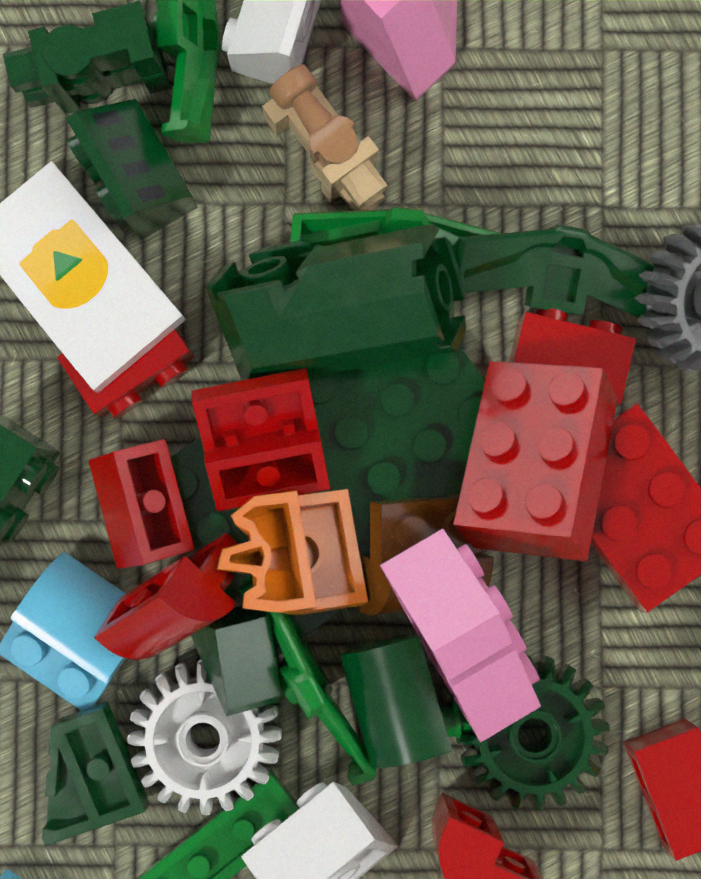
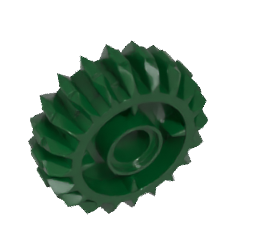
[455,654,610,811]

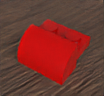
[191,368,330,512]
[94,533,238,660]
[432,792,543,879]

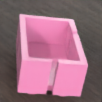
[380,529,541,743]

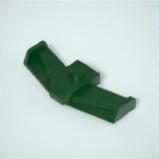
[452,224,655,318]

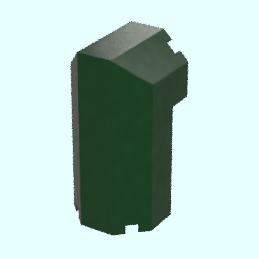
[205,224,466,381]

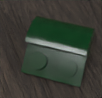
[339,634,452,768]

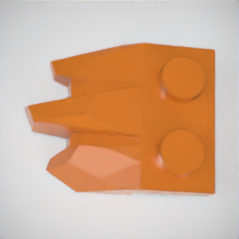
[216,489,368,615]

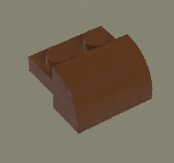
[359,494,494,615]

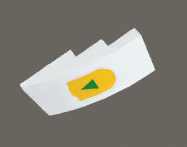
[0,161,186,393]

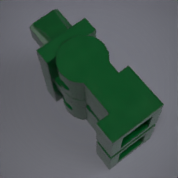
[3,1,172,114]

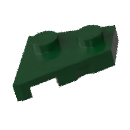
[42,701,150,846]

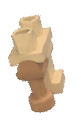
[262,64,388,211]

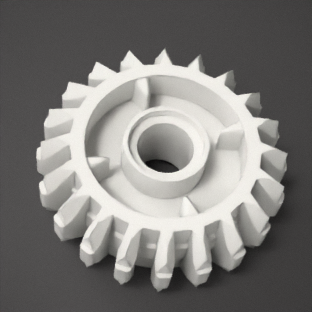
[127,659,282,815]

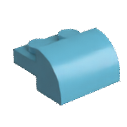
[0,552,127,710]

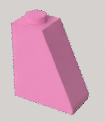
[341,0,457,102]

